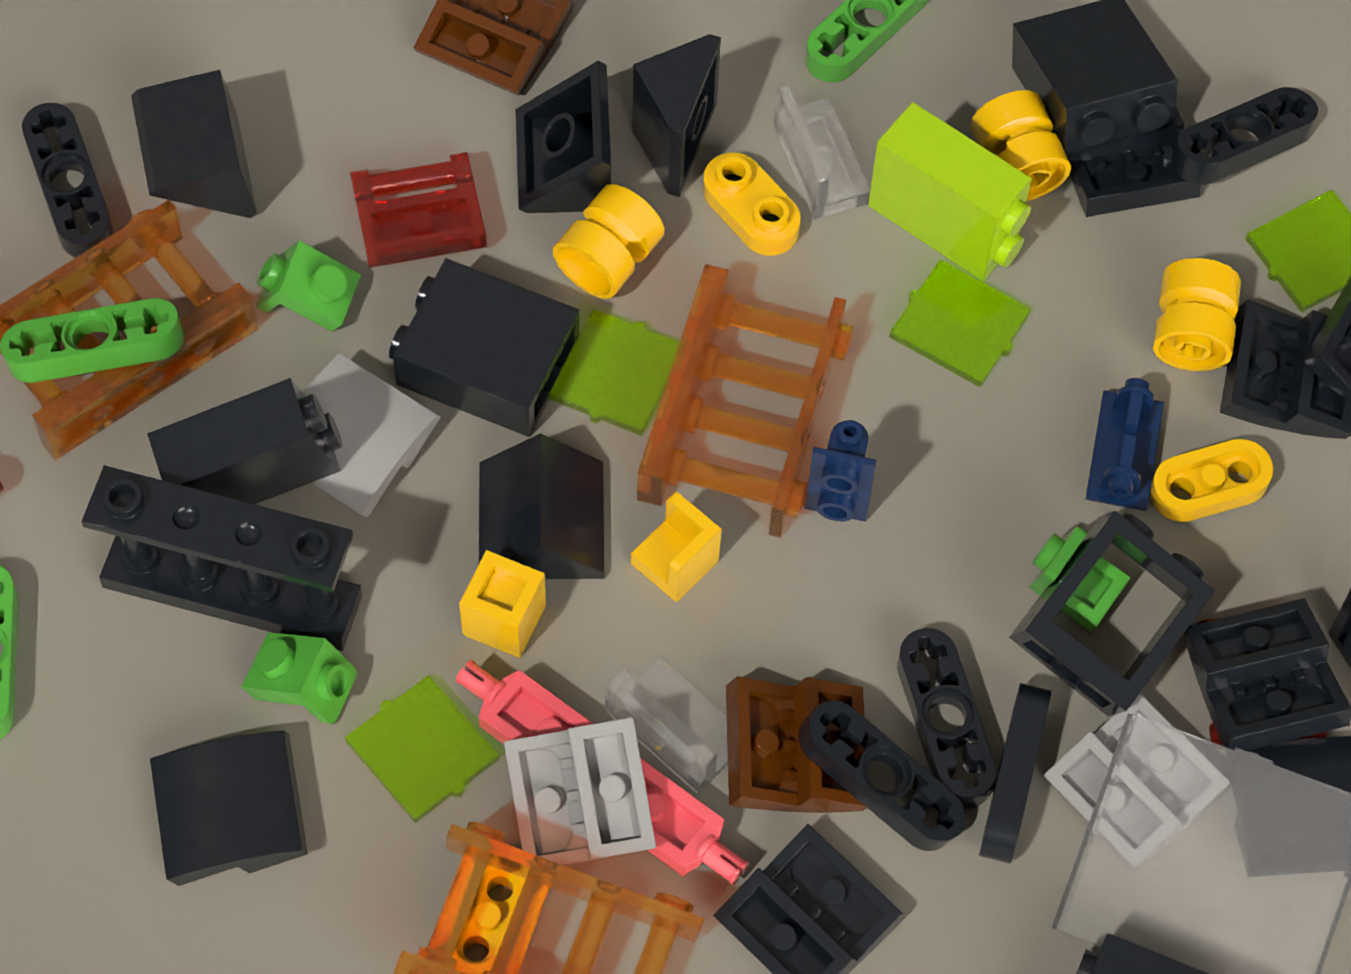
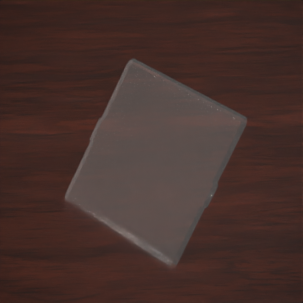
[1052,713,1351,974]

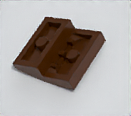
[413,0,574,96]
[726,676,867,813]

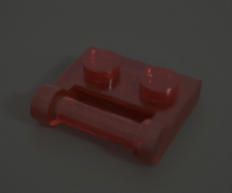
[350,152,487,268]

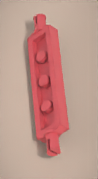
[456,660,749,886]

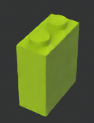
[868,102,1032,282]

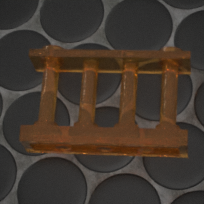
[0,200,258,461]
[637,264,853,538]
[393,822,705,974]

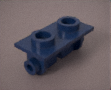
[1085,378,1164,511]
[805,420,877,522]

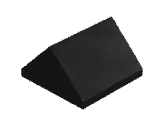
[632,34,721,197]
[515,60,611,213]
[131,69,257,218]
[479,433,604,579]

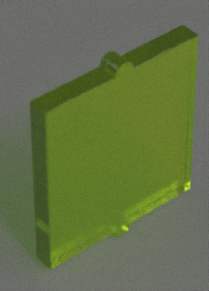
[1245,189,1351,313]
[889,259,1031,387]
[549,309,685,436]
[345,675,499,823]

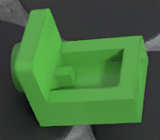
[256,240,361,332]
[1029,525,1131,632]
[241,632,358,724]

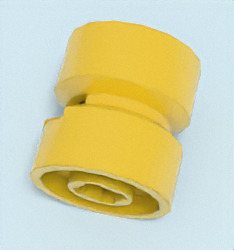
[970,90,1071,201]
[553,184,664,299]
[1153,258,1241,371]

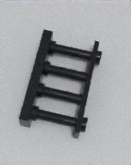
[81,465,362,651]

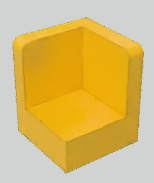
[631,492,722,603]
[459,550,546,658]

